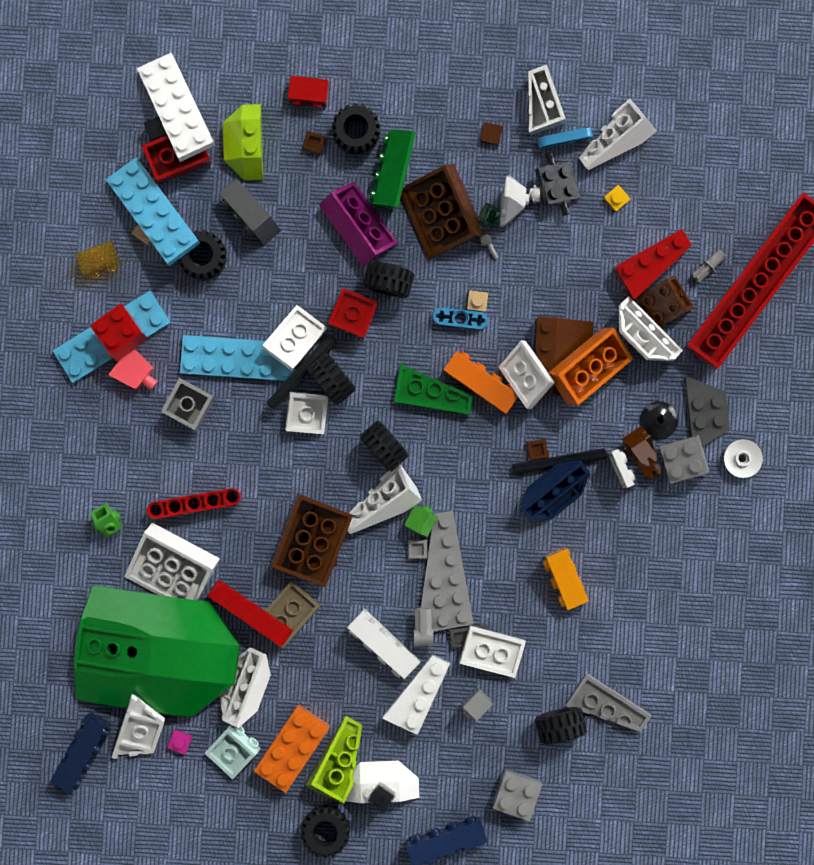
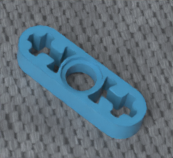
[537,127,593,149]
[433,308,488,330]

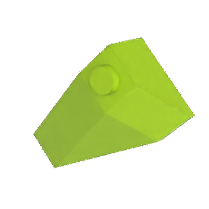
[305,716,362,804]

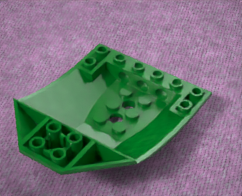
[74,585,240,717]

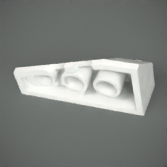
[579,99,657,170]
[499,176,529,228]
[348,465,422,534]

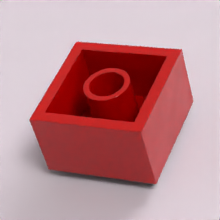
[90,303,148,361]

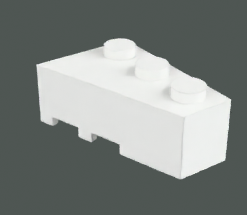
[528,65,567,135]

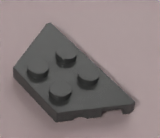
[685,377,730,447]

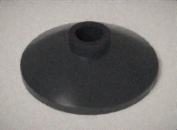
[640,401,678,439]

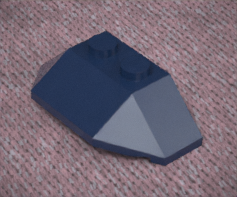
[520,460,590,522]

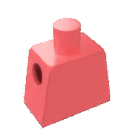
[108,348,158,391]

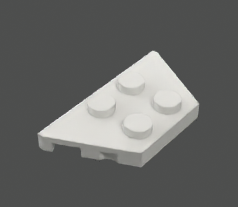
[111,694,165,759]

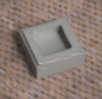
[408,540,428,559]

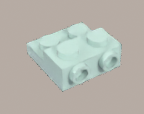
[205,725,261,779]

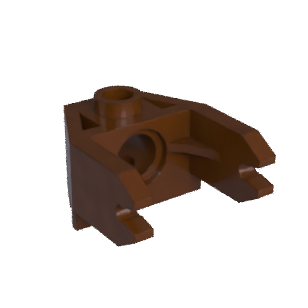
[622,426,661,481]

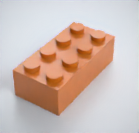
[548,328,633,405]
[254,704,330,793]

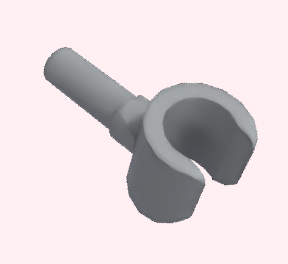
[479,234,498,259]

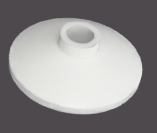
[724,439,763,478]

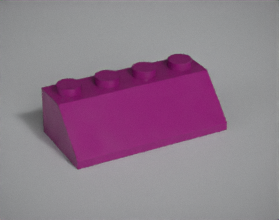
[319,182,398,266]

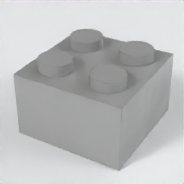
[161,378,216,431]
[660,435,710,484]
[492,768,543,821]

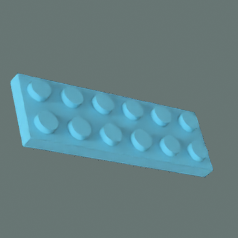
[106,157,200,266]
[53,291,171,383]
[180,335,296,381]

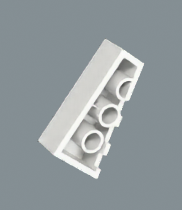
[347,608,420,679]
[382,654,450,735]

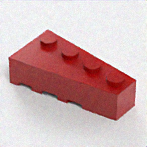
[613,229,692,301]

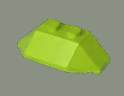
[223,104,263,181]

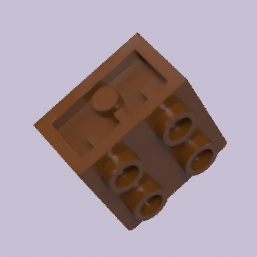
[637,275,694,327]

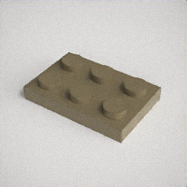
[265,580,321,649]

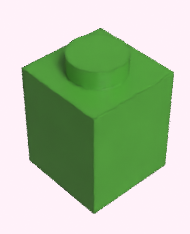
[404,505,438,537]

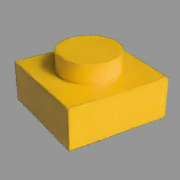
[603,185,630,213]

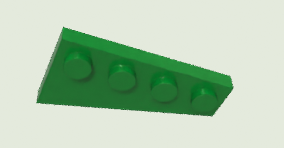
[394,364,473,415]

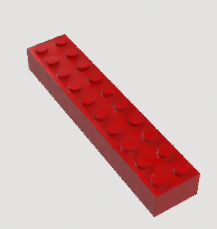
[684,192,814,370]

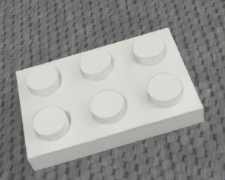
[262,305,327,371]
[498,340,555,409]
[459,626,526,678]

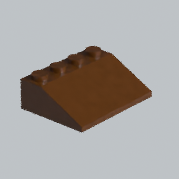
[401,164,485,259]
[534,316,594,398]
[270,493,353,587]

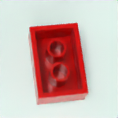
[142,135,212,185]

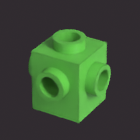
[90,503,122,538]

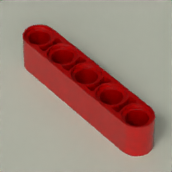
[147,488,242,519]
[207,579,293,647]

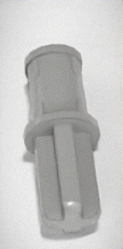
[692,249,727,282]

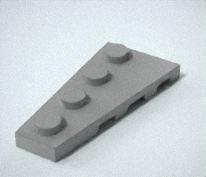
[565,673,652,732]

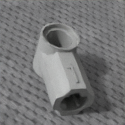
[414,608,433,647]

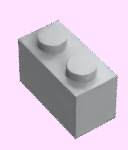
[462,687,493,721]

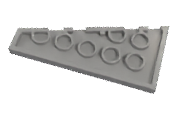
[421,511,474,632]

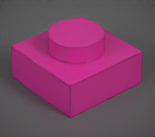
[167,729,193,755]

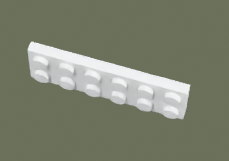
[137,53,215,162]

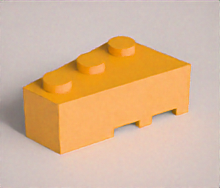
[542,547,589,610]

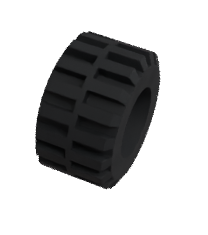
[332,103,380,155]
[178,230,227,281]
[362,261,415,298]
[307,353,356,405]
[360,421,409,472]
[535,707,587,744]
[301,805,350,858]

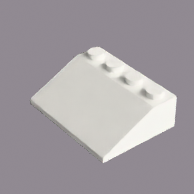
[124,523,220,600]

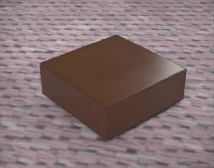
[480,122,503,146]
[302,131,326,156]
[526,439,549,461]

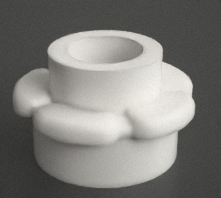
[529,184,543,203]

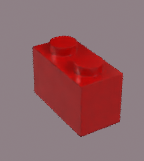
[288,76,329,109]

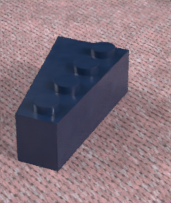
[50,712,111,794]
[407,816,487,865]

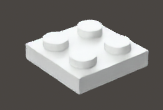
[285,392,328,434]
[607,449,635,488]

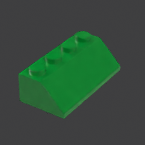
[369,129,416,212]

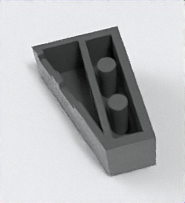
[219,178,281,245]

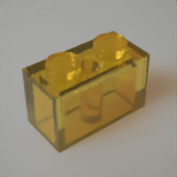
[75,240,122,279]

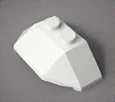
[619,296,683,361]
[220,648,271,728]
[346,760,419,803]

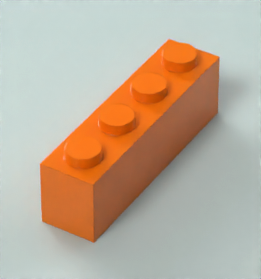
[443,351,518,415]

